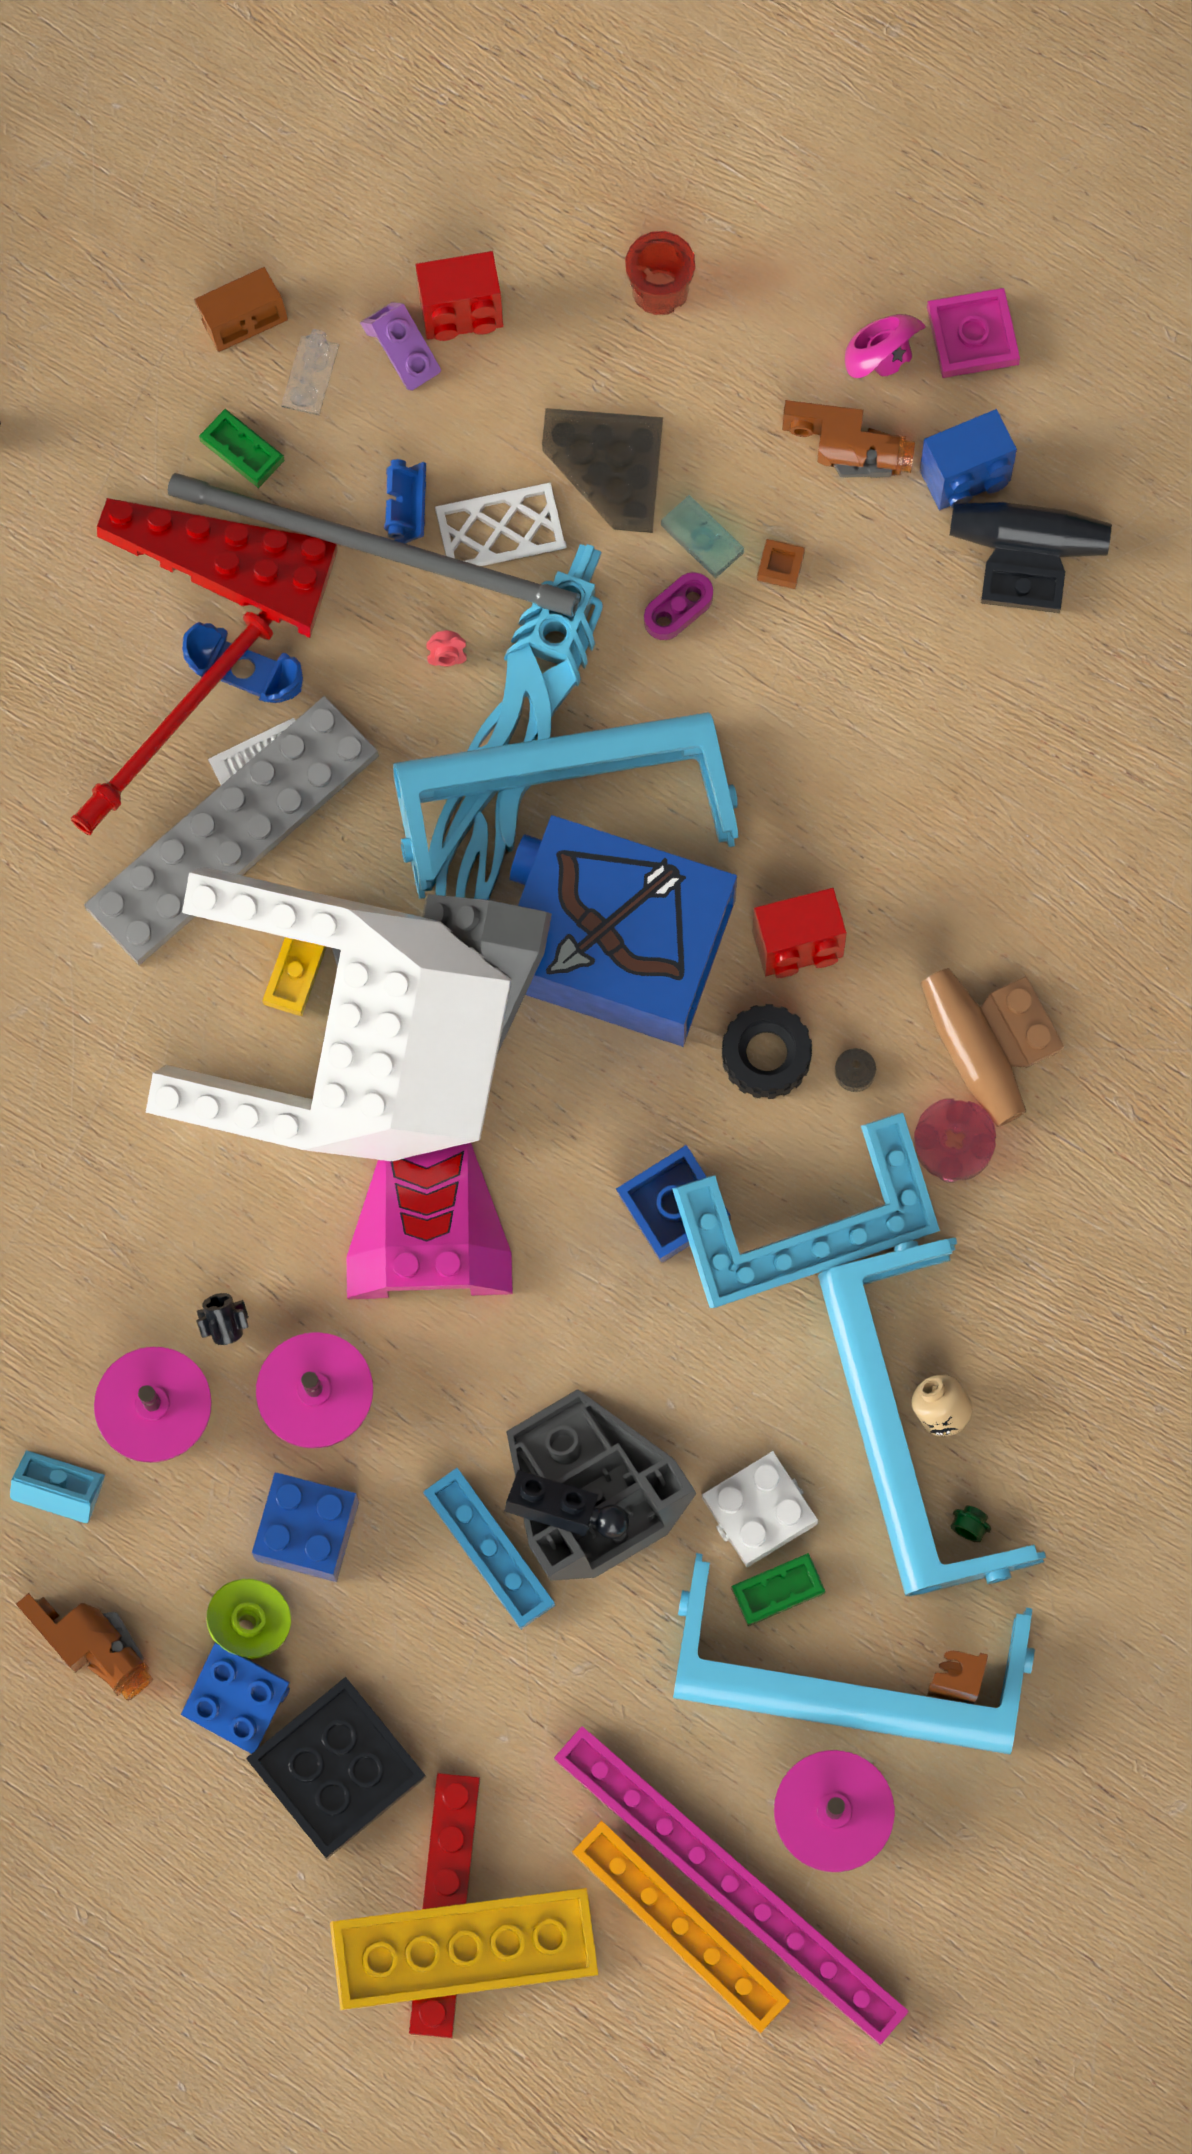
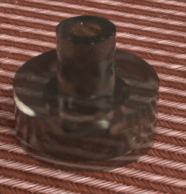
[835,1048,876,1092]

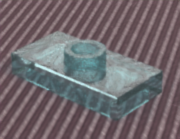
[661,495,744,579]

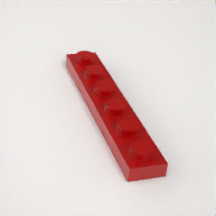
[409,1773,480,2039]

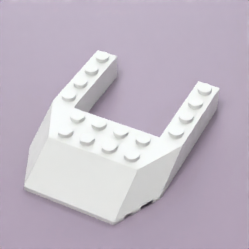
[146,867,512,1161]

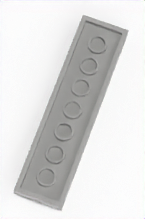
[84,696,379,966]

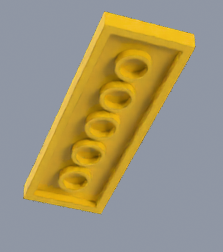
[330,1888,598,2010]

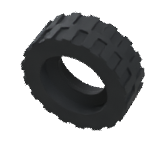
[722,1004,812,1099]

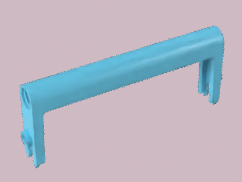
[393,712,739,899]
[818,1238,1046,1596]
[673,1553,1035,1755]

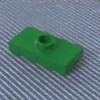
[199,409,285,489]
[731,1553,826,1627]

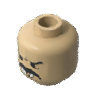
[911,1375,973,1437]

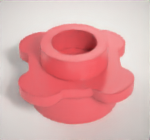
[426,630,467,667]

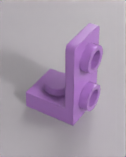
[360,302,441,390]

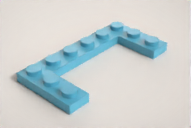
[672,1113,940,1308]

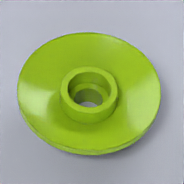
[206,1579,291,1659]

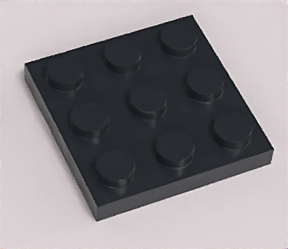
[246,1677,427,1859]

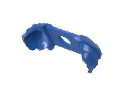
[182,622,303,703]

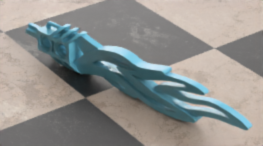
[429,544,603,900]

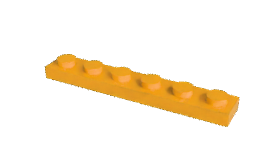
[572,1820,790,2034]

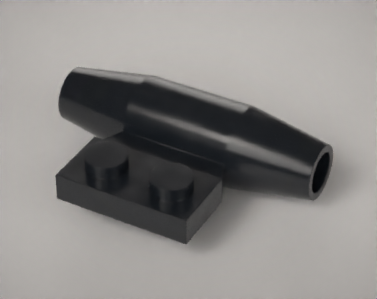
[949,502,1112,613]

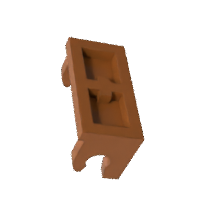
[194,267,288,352]
[927,1650,988,1704]

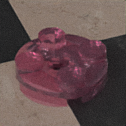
[913,1098,996,1183]

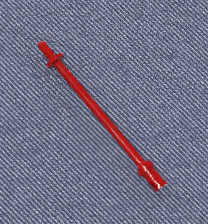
[71,610,274,835]

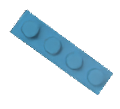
[423,1468,555,1630]

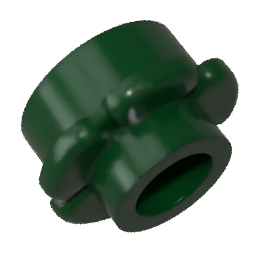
[951,1505,991,1542]

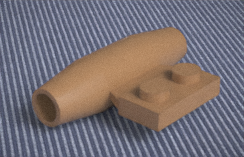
[921,968,1065,1127]

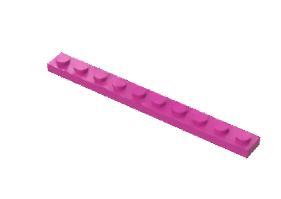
[554,1726,909,2045]

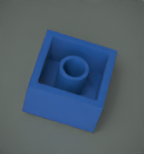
[919,409,1017,511]
[616,1145,731,1263]
[252,1472,359,1582]

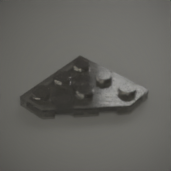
[542,408,663,533]

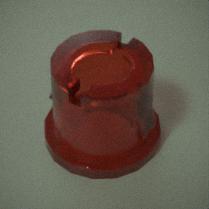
[625,231,695,315]

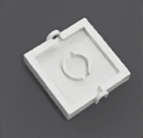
[702,1451,818,1568]

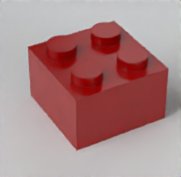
[415,251,503,341]
[752,887,847,978]

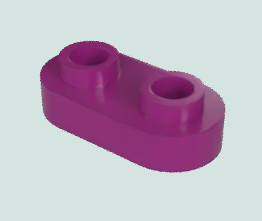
[644,572,713,640]

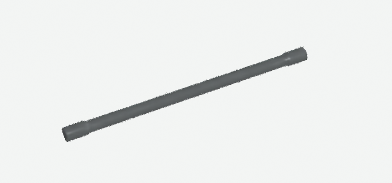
[168,473,580,617]

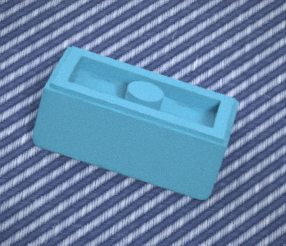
[10,1450,105,1523]

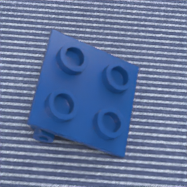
[181,1642,290,1754]

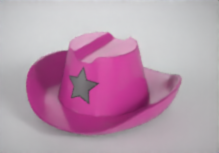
[845,314,926,378]

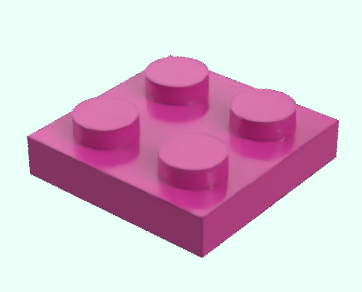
[927,288,1020,378]

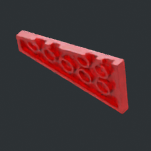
[97,498,337,638]

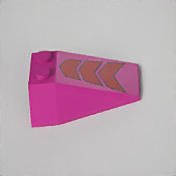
[346,1143,513,1299]

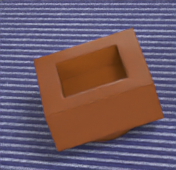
[757,539,805,589]

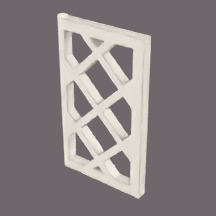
[435,483,567,566]

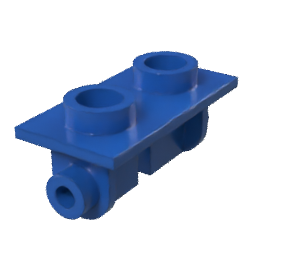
[384,459,426,543]

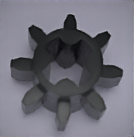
[196,1293,249,1345]

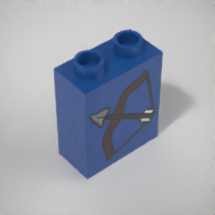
[509,815,737,1047]

